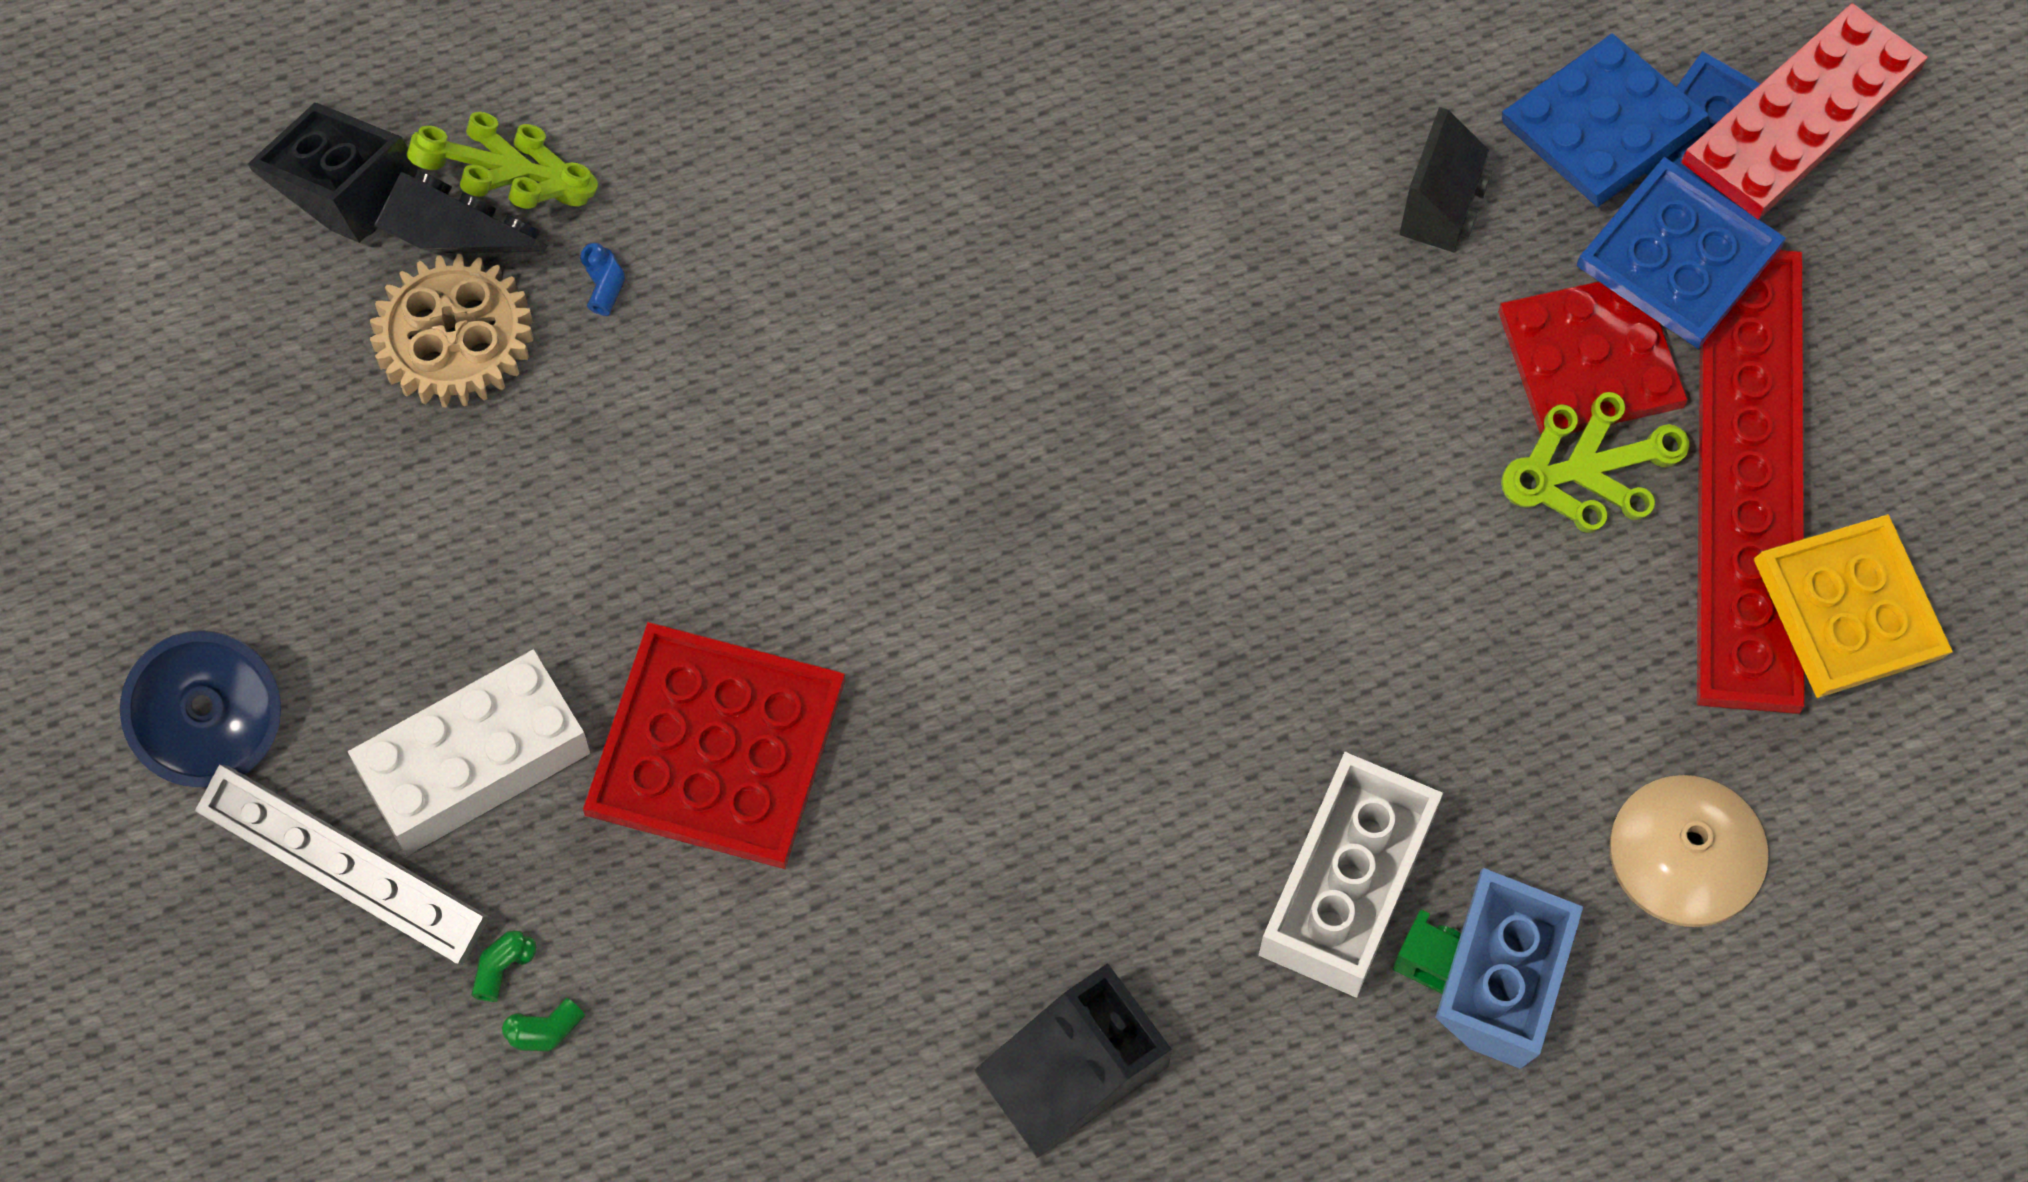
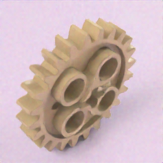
[370,254,534,407]

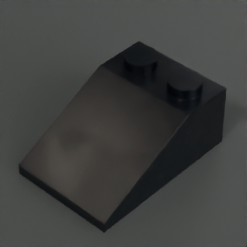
[248,102,422,243]

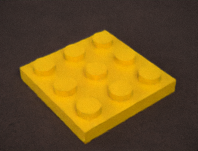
[1754,514,1953,698]

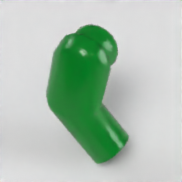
[471,930,537,1002]
[502,998,585,1052]

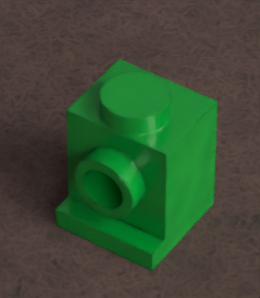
[1393,909,1461,994]

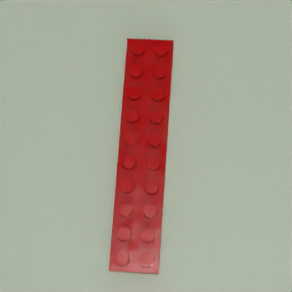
[1697,250,1804,714]

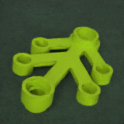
[407,112,598,209]
[1501,392,1689,533]

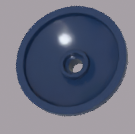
[120,630,281,787]

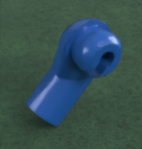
[580,242,625,316]

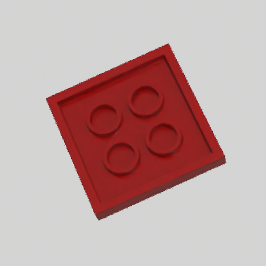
[1498,281,1687,436]

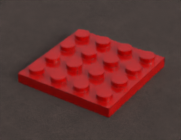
[583,622,846,869]

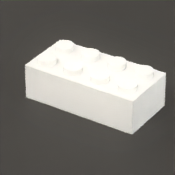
[347,649,590,857]
[1258,752,1443,998]

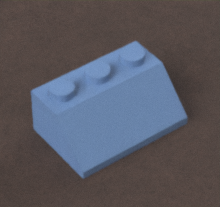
[1435,868,1583,1069]

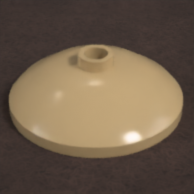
[1610,775,1768,927]

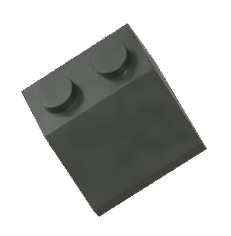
[1399,107,1493,253]

